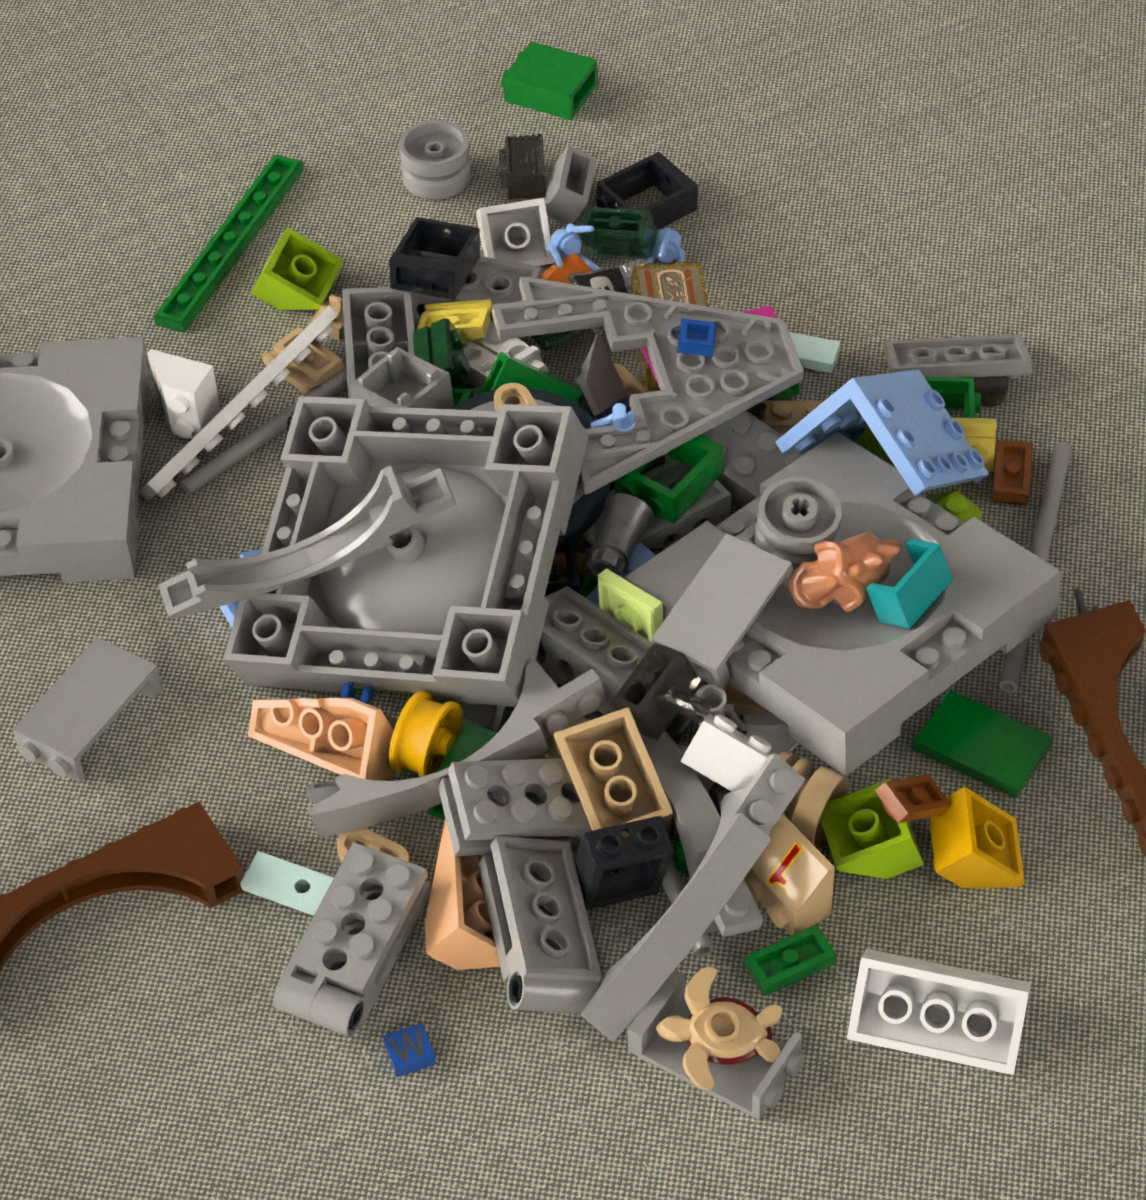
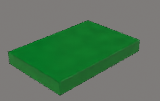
[913,690,1053,798]

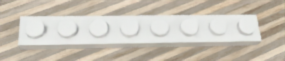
[139,306,338,502]

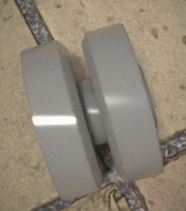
[399,120,472,200]
[755,477,842,571]

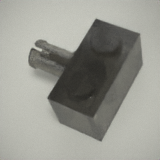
[611,642,710,740]

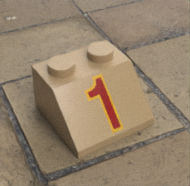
[744,814,835,935]

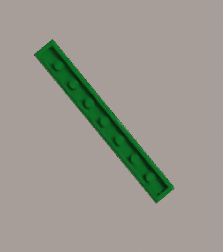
[153,154,304,333]

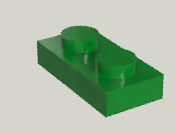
[744,924,837,997]

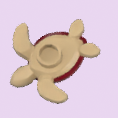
[656,967,783,1090]

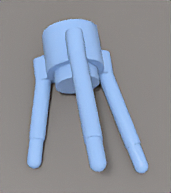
[547,223,603,272]
[630,228,686,295]

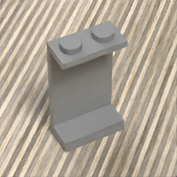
[651,533,794,689]
[13,637,163,783]
[627,970,805,1120]

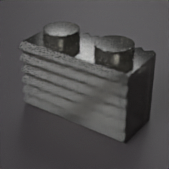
[499,134,546,199]

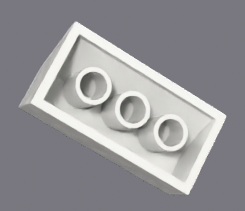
[847,949,1031,1075]

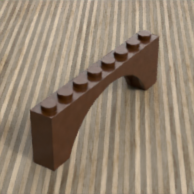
[1039,600,1146,856]
[0,801,244,972]

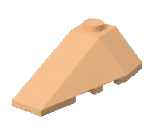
[248,698,394,780]
[425,818,500,970]

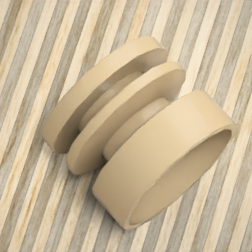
[779,750,849,851]

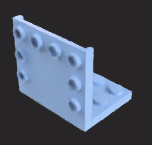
[775,369,989,496]

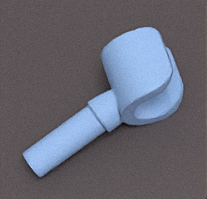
[590,403,635,431]

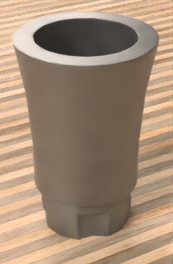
[587,493,654,577]

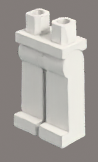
[463,320,549,388]

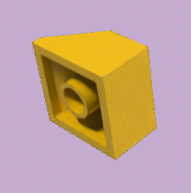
[929,786,1025,888]

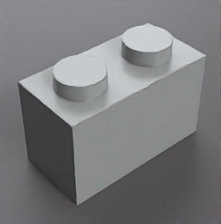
[545,145,597,225]

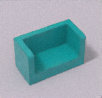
[866,539,953,629]

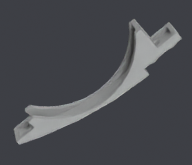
[158,465,457,619]
[307,660,607,838]
[632,709,763,937]
[581,753,805,1041]

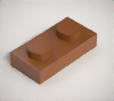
[992,440,1033,504]
[875,774,951,824]

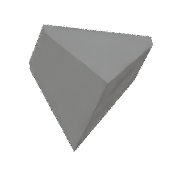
[572,332,628,416]

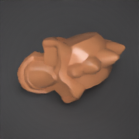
[789,532,900,612]

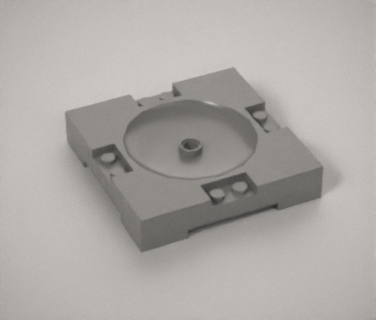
[0,337,151,582]
[223,396,589,707]
[624,432,1061,776]

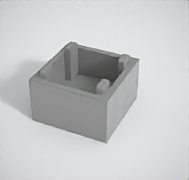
[349,347,454,409]

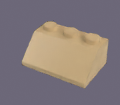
[554,707,673,837]

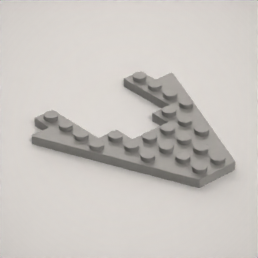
[492,276,804,494]

